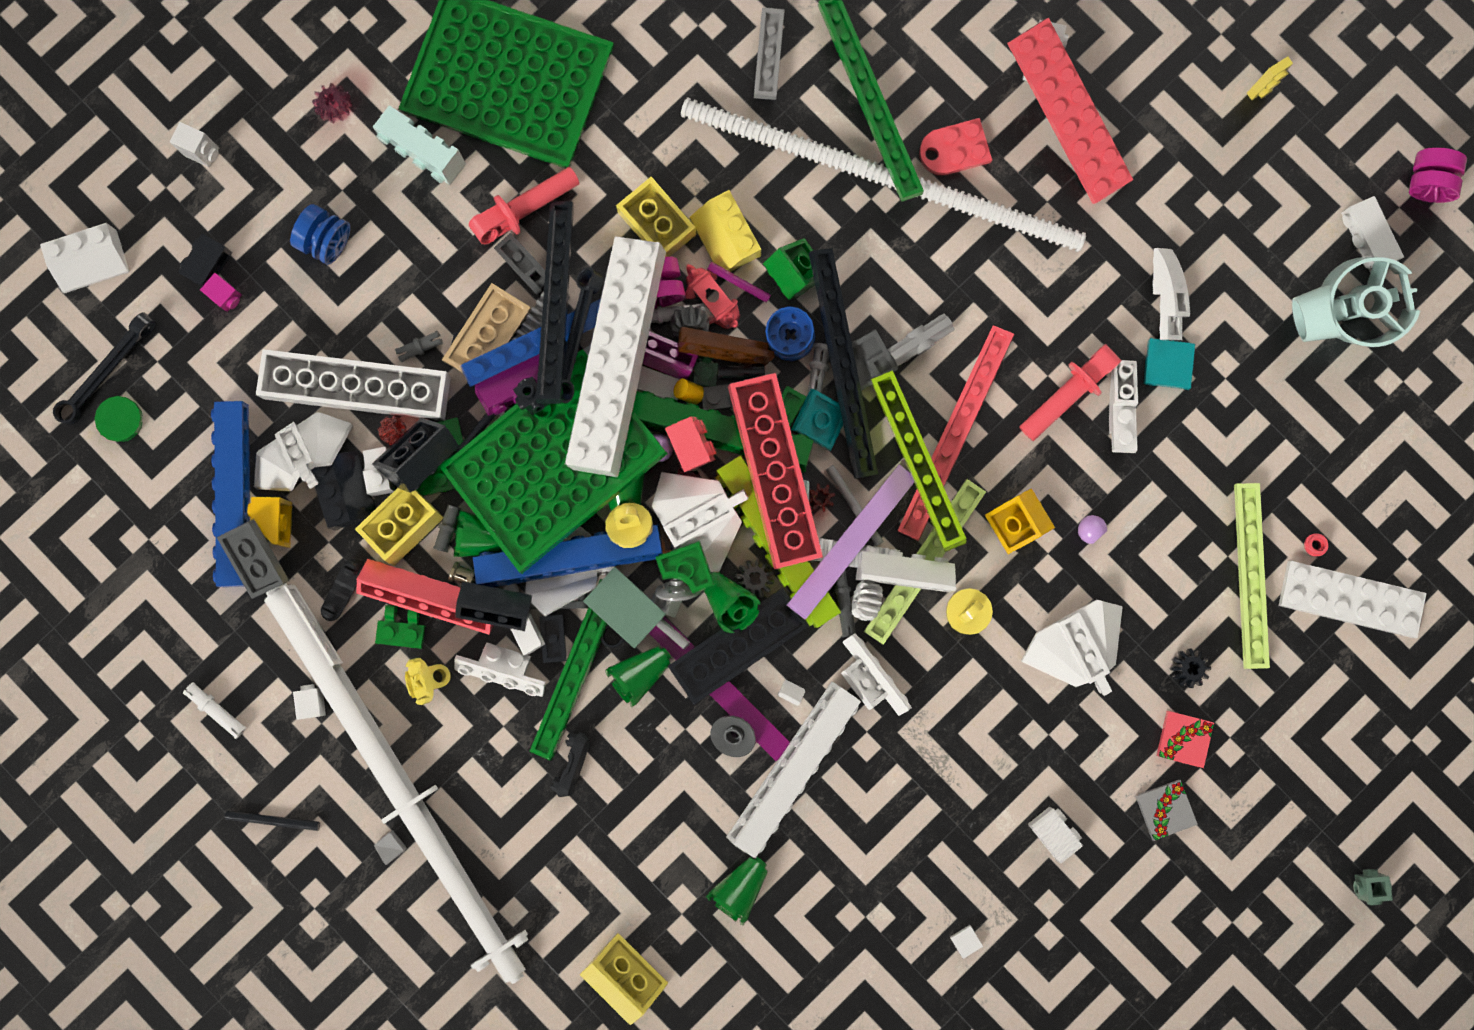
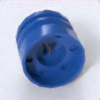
[290,204,350,265]
[765,306,815,361]

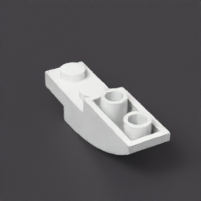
[1153,248,1190,340]
[1109,360,1138,453]

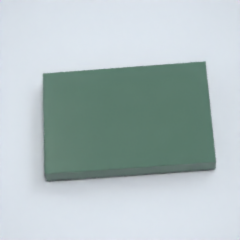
[583,567,666,649]

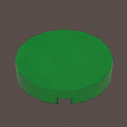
[95,396,143,442]

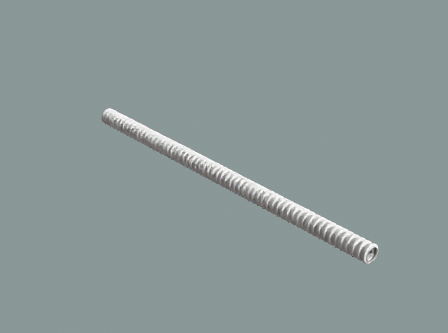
[681,98,1086,252]

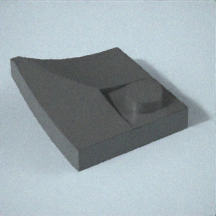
[852,329,898,391]

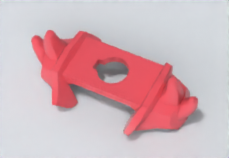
[685,264,740,329]

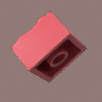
[665,417,717,472]

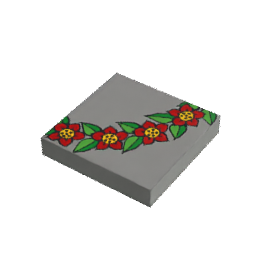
[1135,780,1198,841]

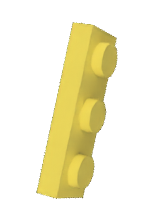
[1247,56,1293,100]

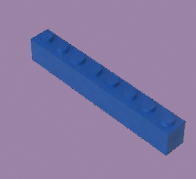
[460,299,601,387]
[211,401,250,588]
[473,525,663,588]

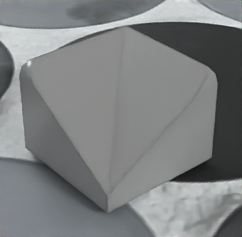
[374,830,407,865]

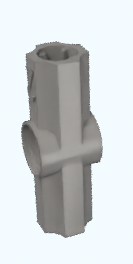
[887,314,955,367]

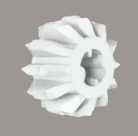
[851,581,883,621]

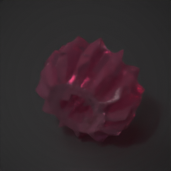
[312,83,352,124]

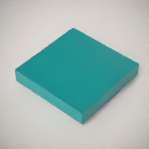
[1143,338,1195,390]
[791,389,843,451]

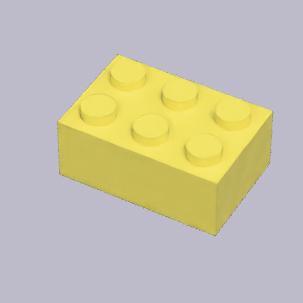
[616,177,696,257]

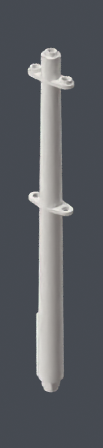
[264,583,528,984]

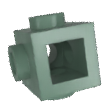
[1353,869,1392,905]

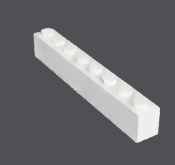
[727,682,861,858]

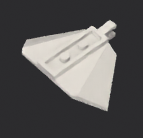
[254,412,353,491]
[652,472,748,572]
[525,526,616,616]
[1021,599,1122,696]

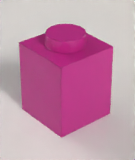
[200,273,242,312]

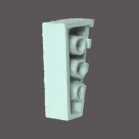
[373,106,466,185]

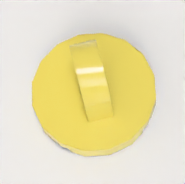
[606,503,653,548]
[946,588,993,635]
[405,658,450,705]

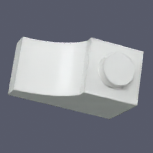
[363,446,395,497]

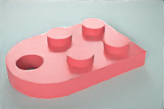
[919,118,992,175]

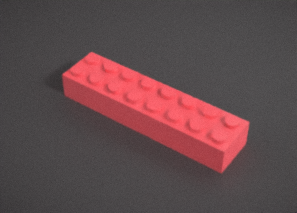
[728,373,823,569]

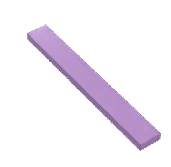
[787,464,914,619]

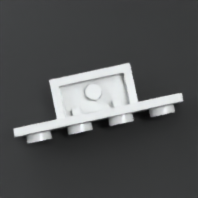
[841,633,912,716]
[454,642,545,697]

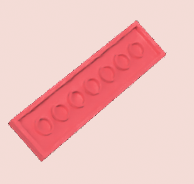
[1007,18,1133,204]

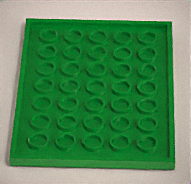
[398,0,614,168]
[440,349,668,574]

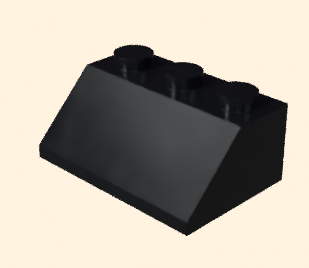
[372,418,459,493]
[311,451,376,531]

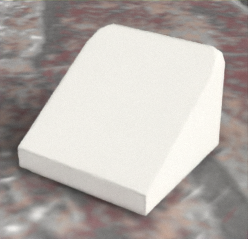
[652,586,682,618]
[778,680,805,706]

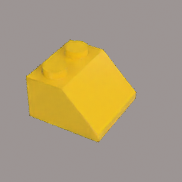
[985,488,1055,554]
[247,497,292,548]

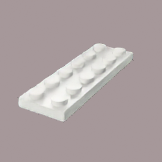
[1278,561,1426,638]

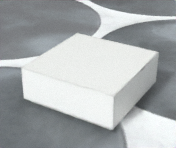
[950,925,983,959]

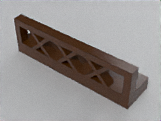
[678,327,775,366]

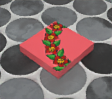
[1156,711,1214,768]

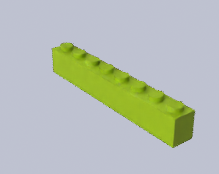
[871,370,966,552]
[715,455,841,628]

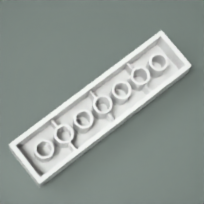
[256,349,451,421]

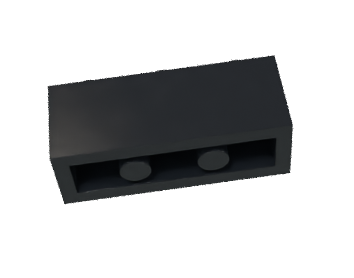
[455,582,532,631]

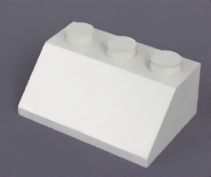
[40,223,129,293]

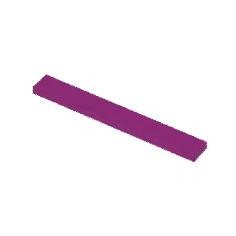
[649,616,790,761]

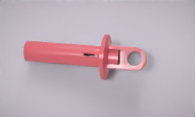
[469,167,580,245]
[1019,344,1122,441]

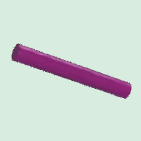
[707,261,771,303]

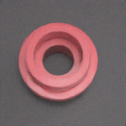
[1304,533,1328,557]

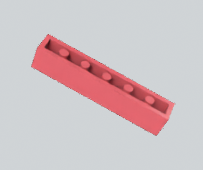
[356,559,493,634]

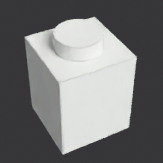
[293,684,326,720]

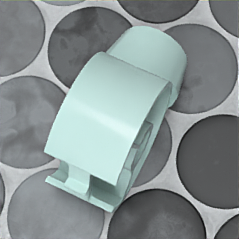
[1292,257,1420,347]

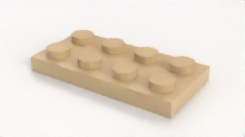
[442,283,531,383]

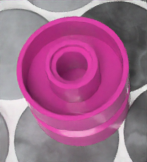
[1409,148,1467,203]
[654,257,686,309]

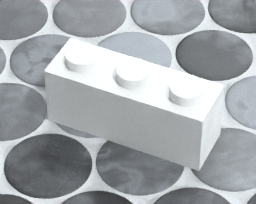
[1342,196,1404,273]

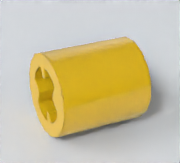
[673,379,704,405]

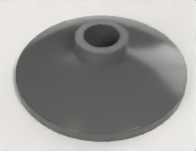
[710,716,756,757]

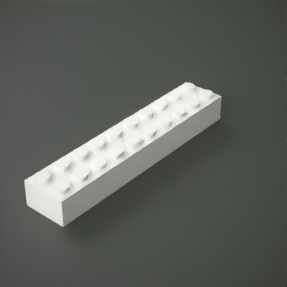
[565,237,666,477]

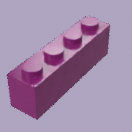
[642,331,698,380]
[475,354,539,416]

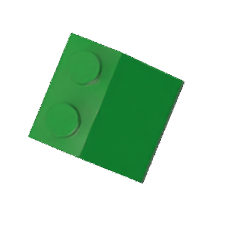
[763,238,815,300]

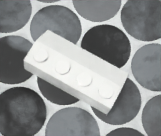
[856,548,956,592]

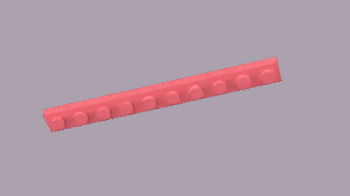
[898,325,1014,541]

